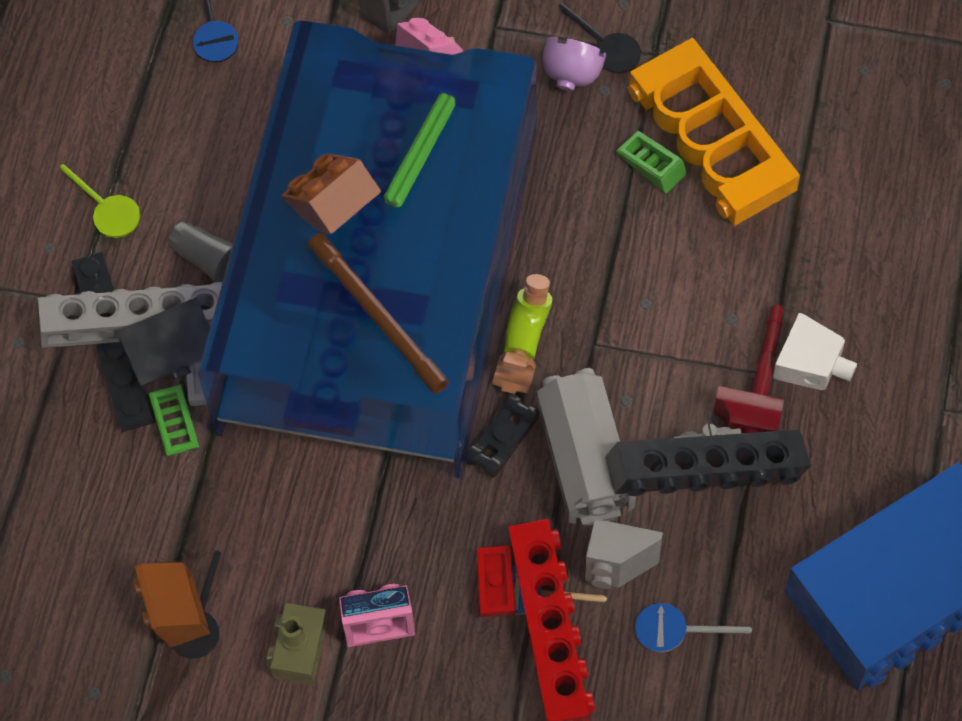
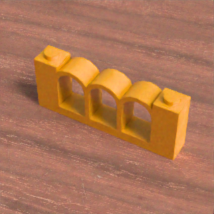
[628,37,800,226]

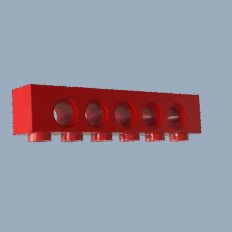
[508,519,595,721]

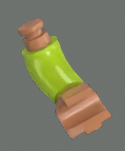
[492,274,552,394]

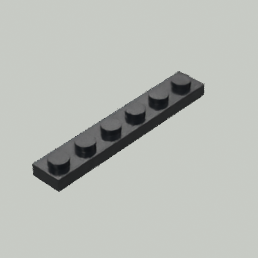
[72,252,154,433]

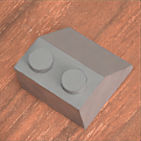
[585,519,663,589]

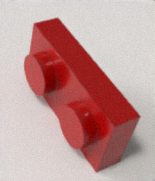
[477,545,516,617]

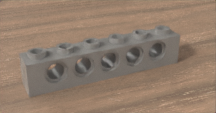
[38,282,240,348]

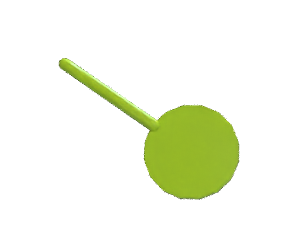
[60,164,141,238]

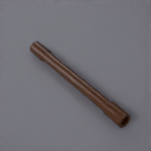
[307,233,449,395]

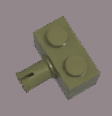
[266,603,328,686]

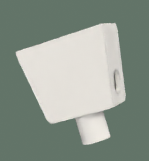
[773,313,857,390]

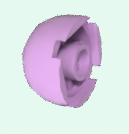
[542,36,606,91]

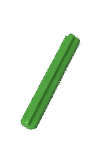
[384,93,455,208]

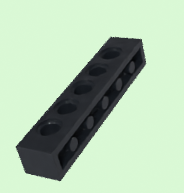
[605,430,811,496]

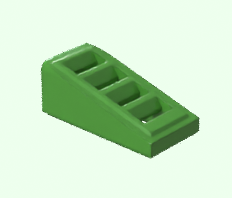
[616,131,686,193]
[149,384,199,457]

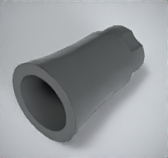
[168,222,244,283]

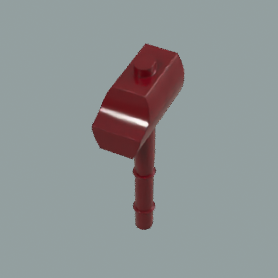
[713,305,784,433]

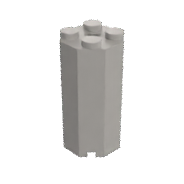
[537,368,636,525]

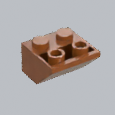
[280,154,381,234]
[133,562,210,648]

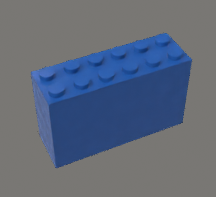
[785,462,962,691]

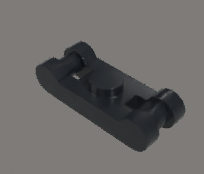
[465,393,540,478]

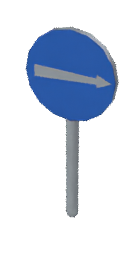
[635,603,752,653]

